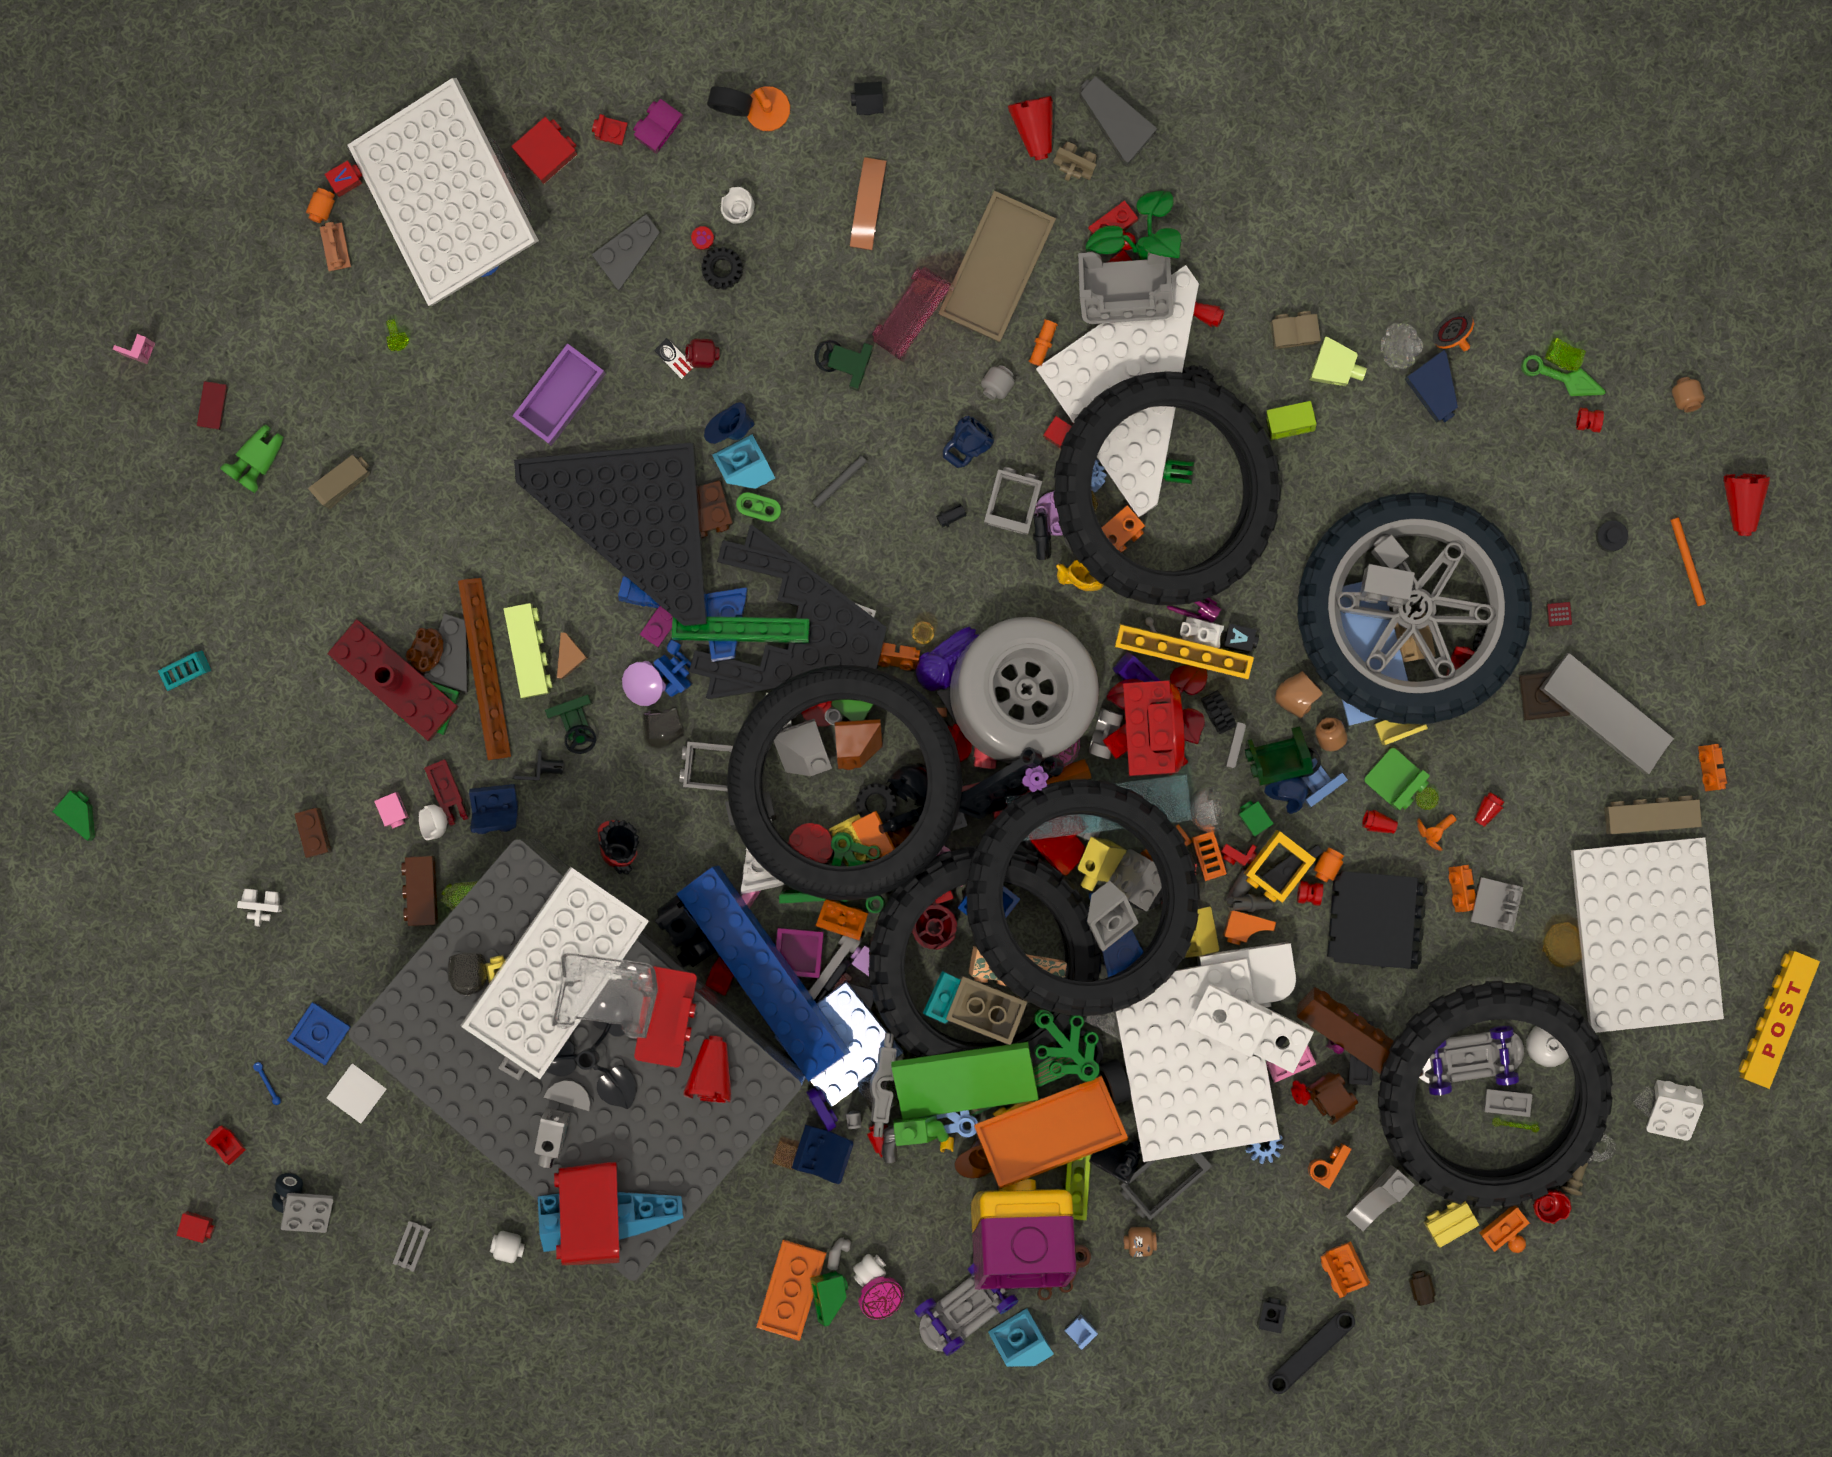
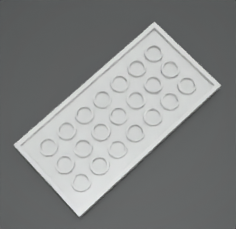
[460,867,649,1079]

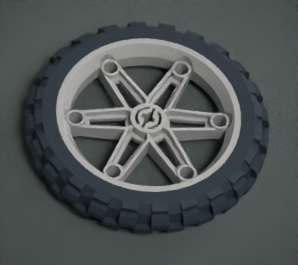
[1297,493,1532,725]

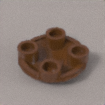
[406,628,443,672]

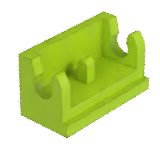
[1266,401,1317,440]

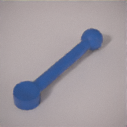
[253,1062,281,1105]

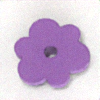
[1022,765,1048,792]

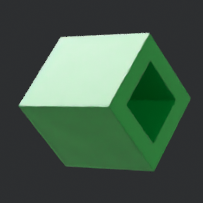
[1238,800,1274,837]

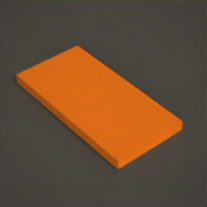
[974,1076,1128,1189]

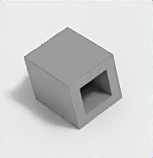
[1371,535,1409,569]

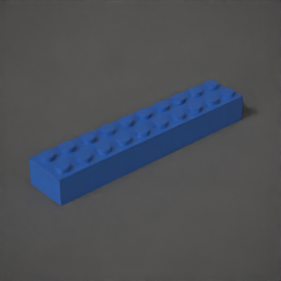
[677,866,851,1082]

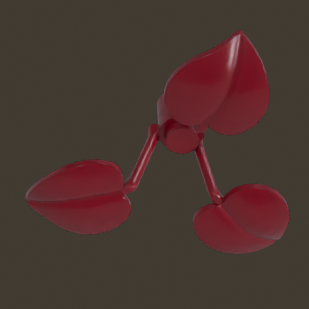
[1107,665,1208,744]

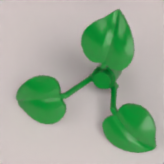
[1086,191,1182,260]

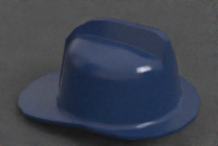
[704,402,755,444]

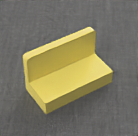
[1374,720,1428,745]
[1185,907,1219,958]

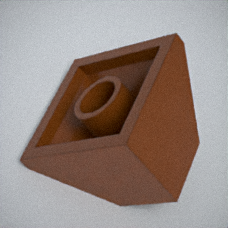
[835,719,883,770]

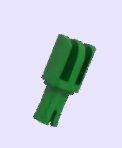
[1163,459,1194,484]

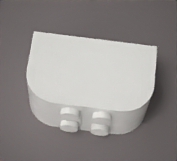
[1197,942,1296,1007]

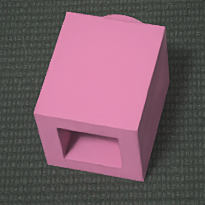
[374,792,409,829]

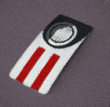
[654,338,693,379]

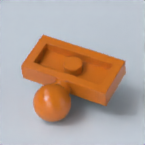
[1479,1206,1530,1253]

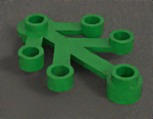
[831,832,885,913]
[1034,1009,1099,1082]

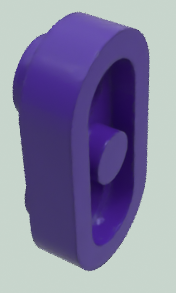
[806,1087,838,1132]

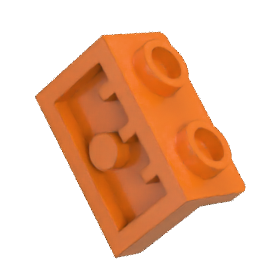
[816,899,868,940]

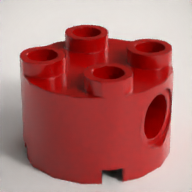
[788,823,833,864]

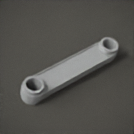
[809,935,863,999]

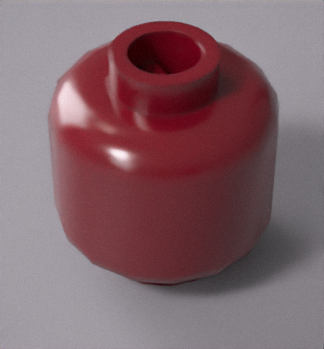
[685,338,720,368]

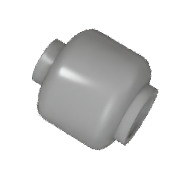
[981,365,1015,400]

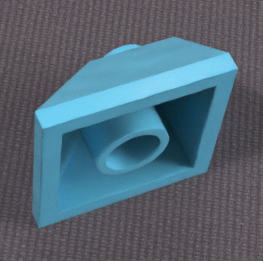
[712,435,775,489]
[988,1308,1054,1367]

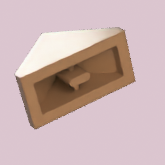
[557,632,588,679]

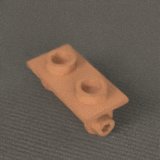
[320,222,351,271]

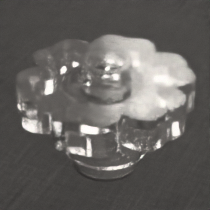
[1380,323,1423,369]

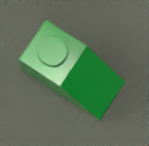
[52,790,95,841]
[810,1271,848,1327]

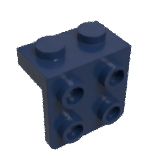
[469,784,519,834]
[792,1125,853,1184]

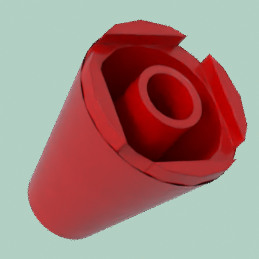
[1008,96,1053,161]
[1723,474,1770,536]
[683,1036,731,1103]

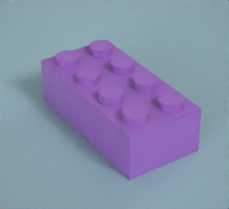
[513,343,606,446]

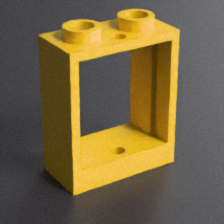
[1244,830,1316,903]

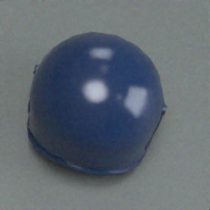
[1264,776,1308,814]

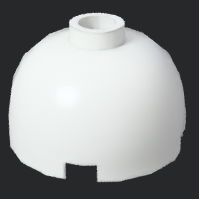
[1526,1026,1569,1067]

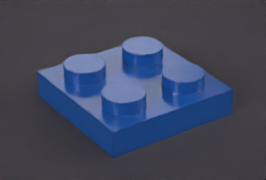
[287,1002,351,1065]

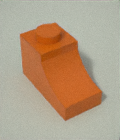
[1223,911,1276,945]

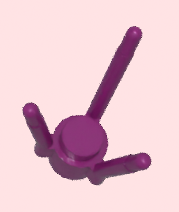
[1167,597,1221,623]

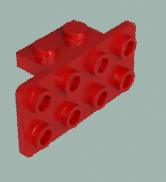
[1007,791,1087,876]
[634,966,697,1068]

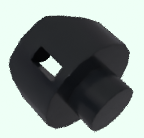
[1596,520,1628,552]

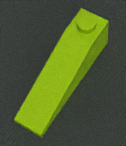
[1066,1154,1092,1220]

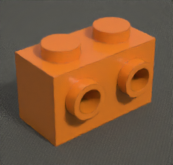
[1102,505,1145,553]

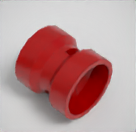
[1576,407,1604,433]
[1297,881,1323,906]

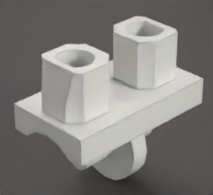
[1180,617,1224,648]
[237,889,283,927]

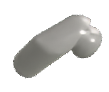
[827,1237,851,1270]

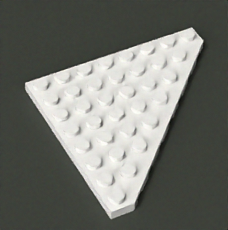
[1036,265,1199,518]

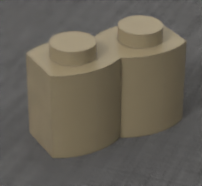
[1270,311,1321,349]

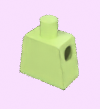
[1309,337,1367,386]

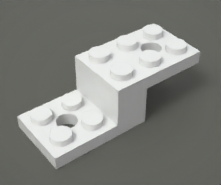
[1188,984,1314,1073]

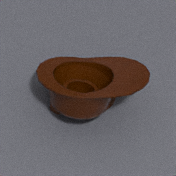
[955,1138,992,1179]

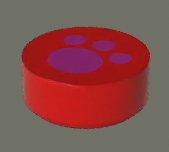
[691,226,714,250]

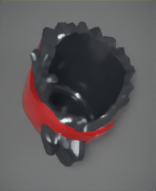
[598,819,639,875]

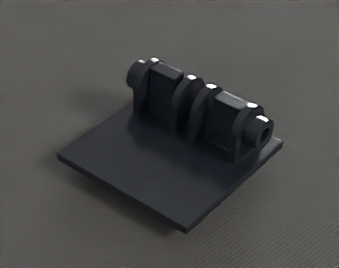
[1089,1140,1142,1185]

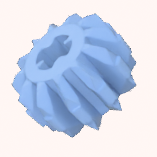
[1245,1135,1284,1164]

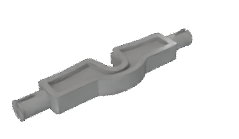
[870,1033,897,1137]

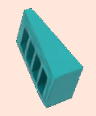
[158,651,211,691]

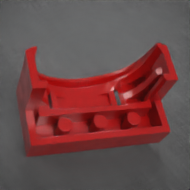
[1123,681,1185,776]

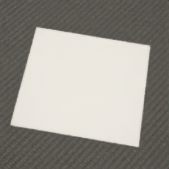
[327,1063,386,1124]

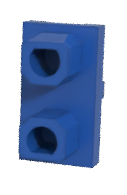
[653,654,692,697]

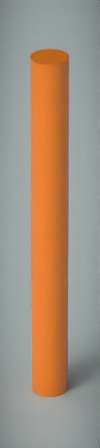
[1670,517,1706,607]

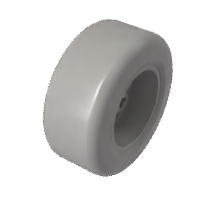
[950,617,1099,764]

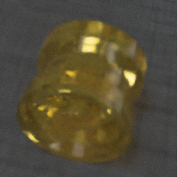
[912,621,934,645]

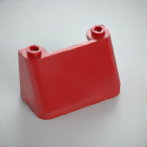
[554,1162,620,1266]

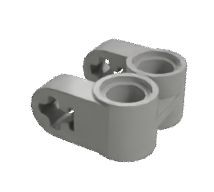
[1088,708,1123,759]

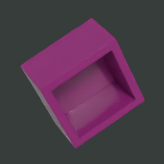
[776,927,824,978]

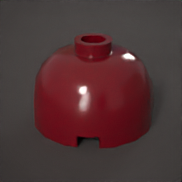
[912,904,957,950]

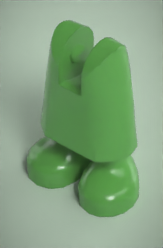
[220,424,284,493]

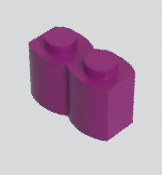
[633,99,683,154]

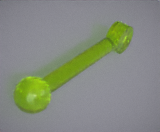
[1492,1118,1540,1133]

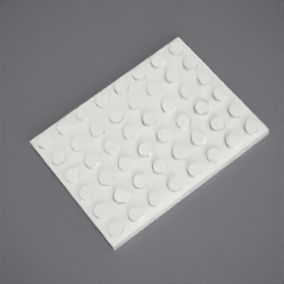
[348,78,539,306]
[1571,837,1724,1033]
[1116,958,1280,1162]

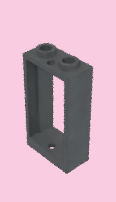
[1119,1153,1212,1220]

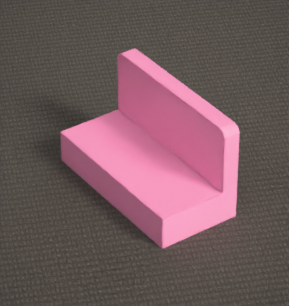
[113,334,155,364]

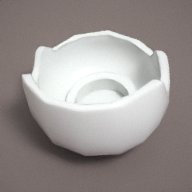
[721,187,755,224]
[419,804,448,840]

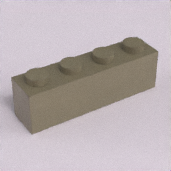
[1604,795,1702,834]

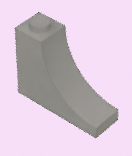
[1345,1165,1415,1231]

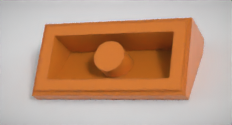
[1046,759,1092,785]
[852,811,895,862]

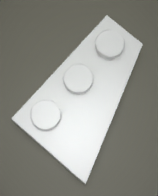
[741,819,786,894]

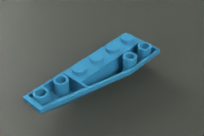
[538,1192,683,1252]

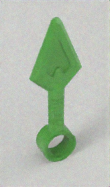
[1521,355,1605,396]

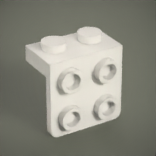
[1646,1080,1704,1140]

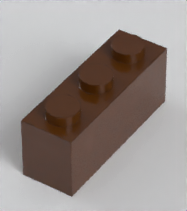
[401,856,438,926]

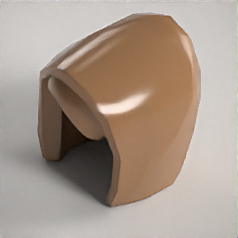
[1275,671,1323,718]

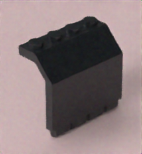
[1327,871,1427,969]

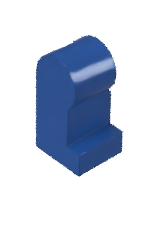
[618,576,660,608]

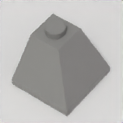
[774,719,832,776]
[1087,881,1138,951]

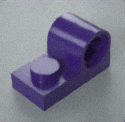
[1112,652,1160,682]

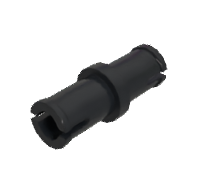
[1033,512,1051,560]

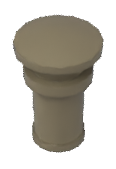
[1560,1163,1588,1196]

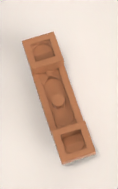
[850,157,887,250]

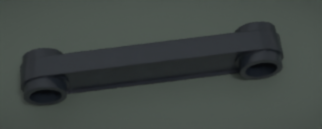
[1267,1310,1355,1394]

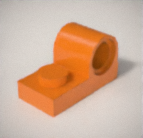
[1308,1143,1351,1189]

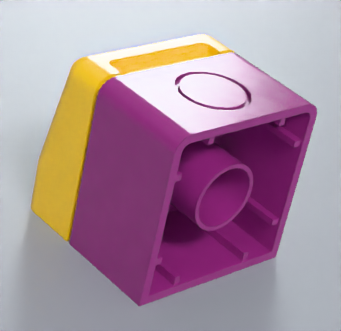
[971,1179,1077,1290]

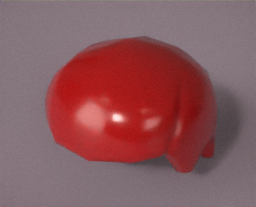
[1533,1189,1572,1224]

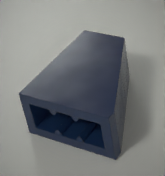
[1405,350,1458,423]

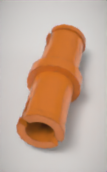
[1028,319,1058,367]

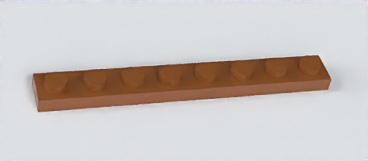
[458,578,511,760]

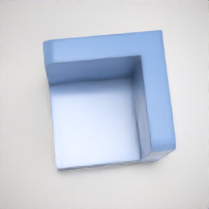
[1065,1314,1098,1350]

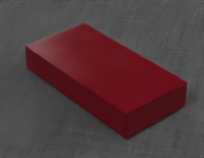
[197,381,228,430]

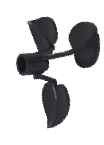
[546,995,636,1109]

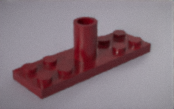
[327,619,459,742]

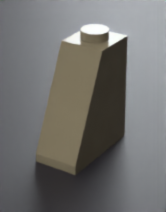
[308,454,371,509]

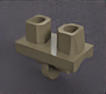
[1053,142,1097,182]

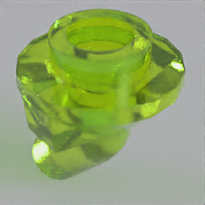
[386,319,409,351]

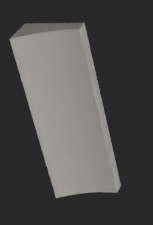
[1539,653,1674,774]

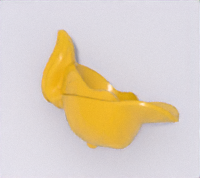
[1056,560,1104,591]

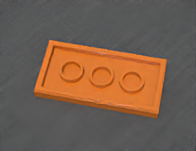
[756,1239,827,1341]

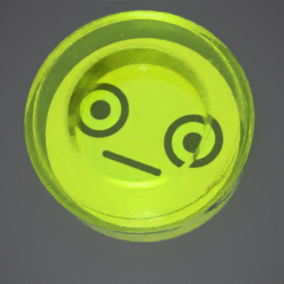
[1415,787,1439,810]

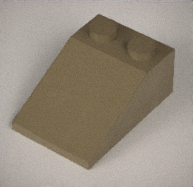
[946,976,1028,1045]

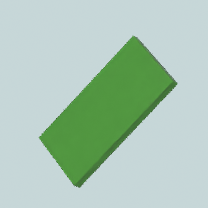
[891,1042,1038,1119]

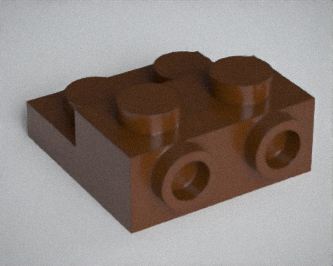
[698,480,733,538]

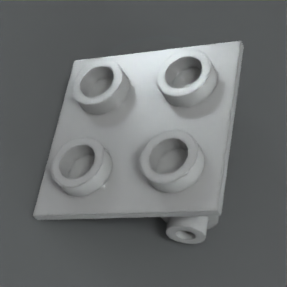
[1470,877,1523,932]

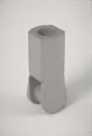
[846,1110,862,1129]

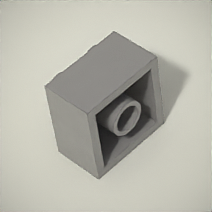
[1359,564,1415,608]

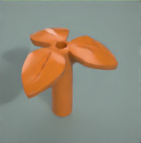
[1417,814,1456,851]

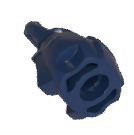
[943,416,994,468]

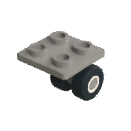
[272,1173,333,1233]

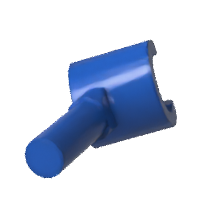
[667,640,691,668]

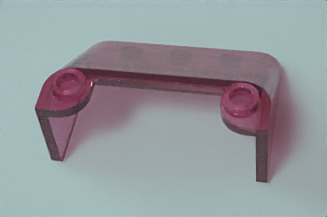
[872,266,955,362]

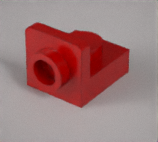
[592,114,628,146]
[705,957,734,996]

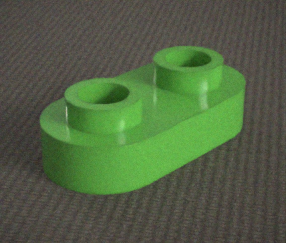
[736,492,781,522]

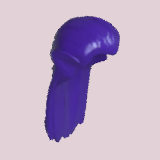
[916,627,980,691]

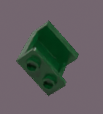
[1245,726,1313,786]

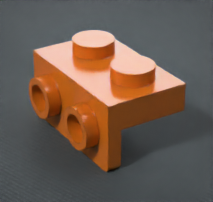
[1321,1241,1370,1298]

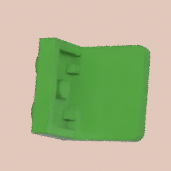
[1364,748,1430,810]

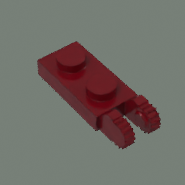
[424,759,469,826]

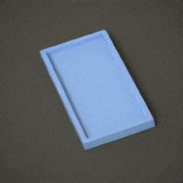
[1340,582,1408,726]

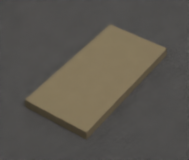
[938,191,1056,343]

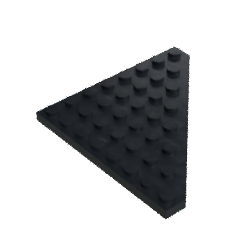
[514,443,708,627]

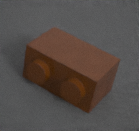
[294,808,332,858]

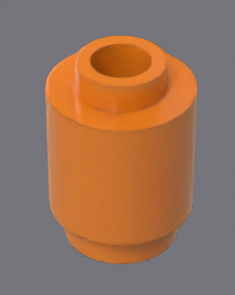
[306,188,335,224]
[1313,847,1344,883]

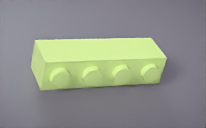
[504,603,553,699]

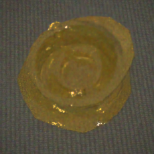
[1543,922,1582,968]

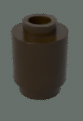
[1408,1270,1436,1306]

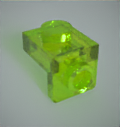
[1544,338,1586,371]

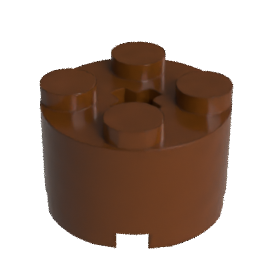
[1306,1072,1358,1125]

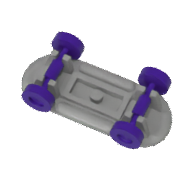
[1419,1026,1524,1095]
[914,1263,1019,1356]

